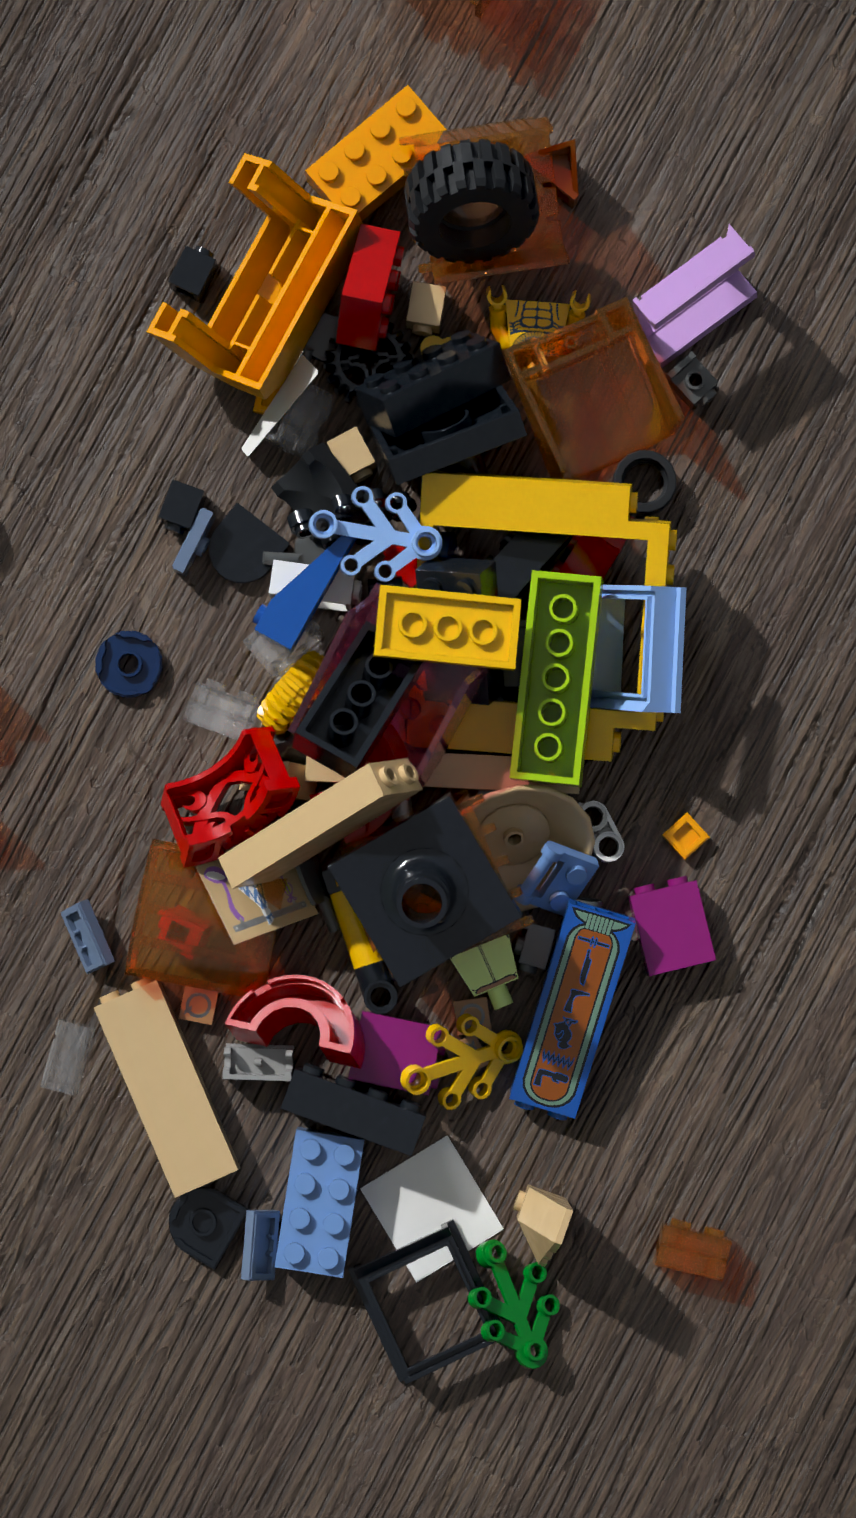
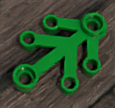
[468,1239,560,1369]

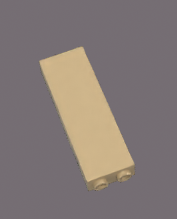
[218,758,423,889]
[94,976,240,1198]

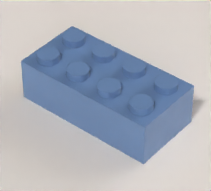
[275,1127,365,1278]

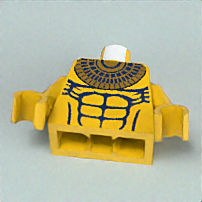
[486,285,591,380]

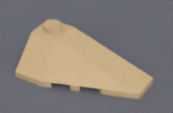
[513,1184,573,1267]

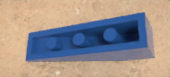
[252,536,357,653]

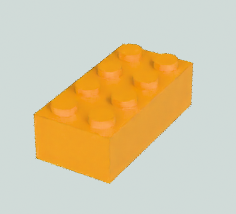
[305,85,452,221]

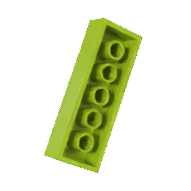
[509,570,604,787]

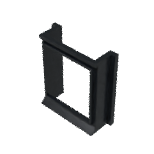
[348,1219,501,1384]

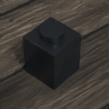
[168,246,219,303]
[158,479,207,535]

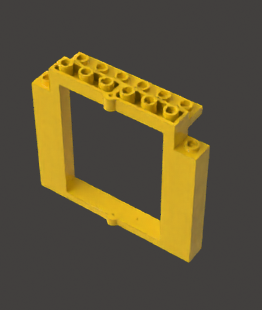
[407,471,677,762]

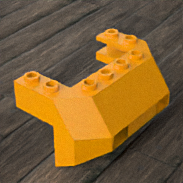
[147,153,362,400]

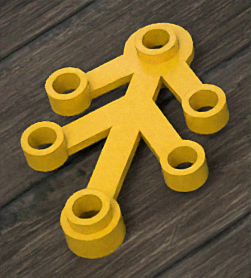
[400,1013,523,1110]

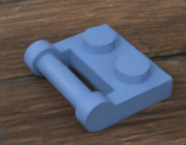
[512,841,599,916]

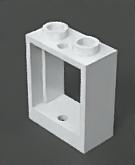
[269,560,362,613]

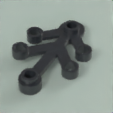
[287,488,417,550]

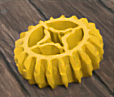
[256,650,336,735]

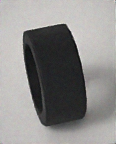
[612,450,677,516]

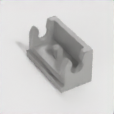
[222,1043,294,1081]

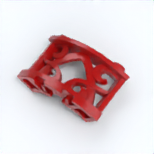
[160,726,300,868]

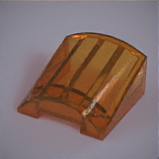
[503,297,685,480]
[125,839,288,997]

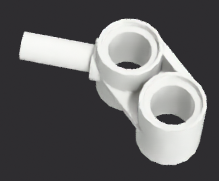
[578,801,624,863]

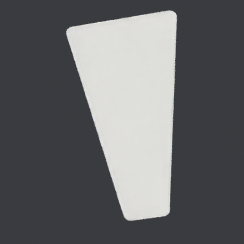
[242,355,318,456]

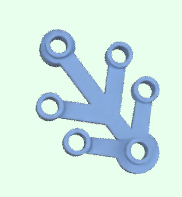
[308,486,442,582]

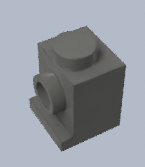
[664,351,718,410]
[513,921,556,974]

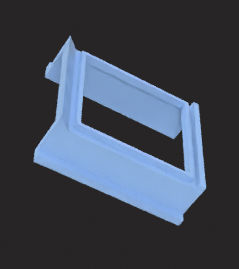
[590,585,687,713]

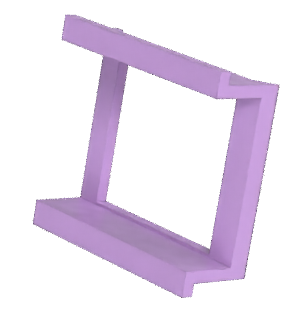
[632,224,757,368]

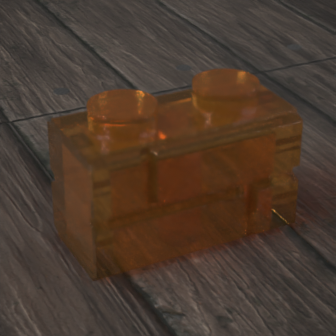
[653,1218,732,1281]

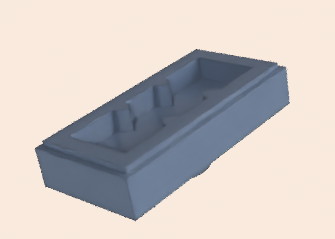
[172,508,216,577]
[60,899,115,974]
[241,1210,280,1281]

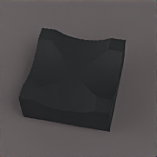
[271,442,364,541]

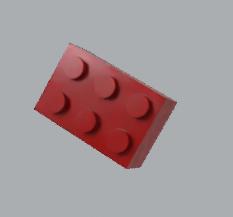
[336,224,405,351]

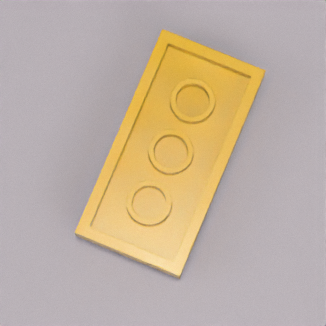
[373,585,521,671]

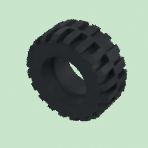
[404,139,539,264]

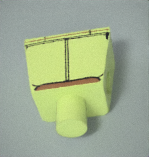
[450,926,518,1010]

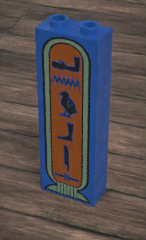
[509,898,636,1120]

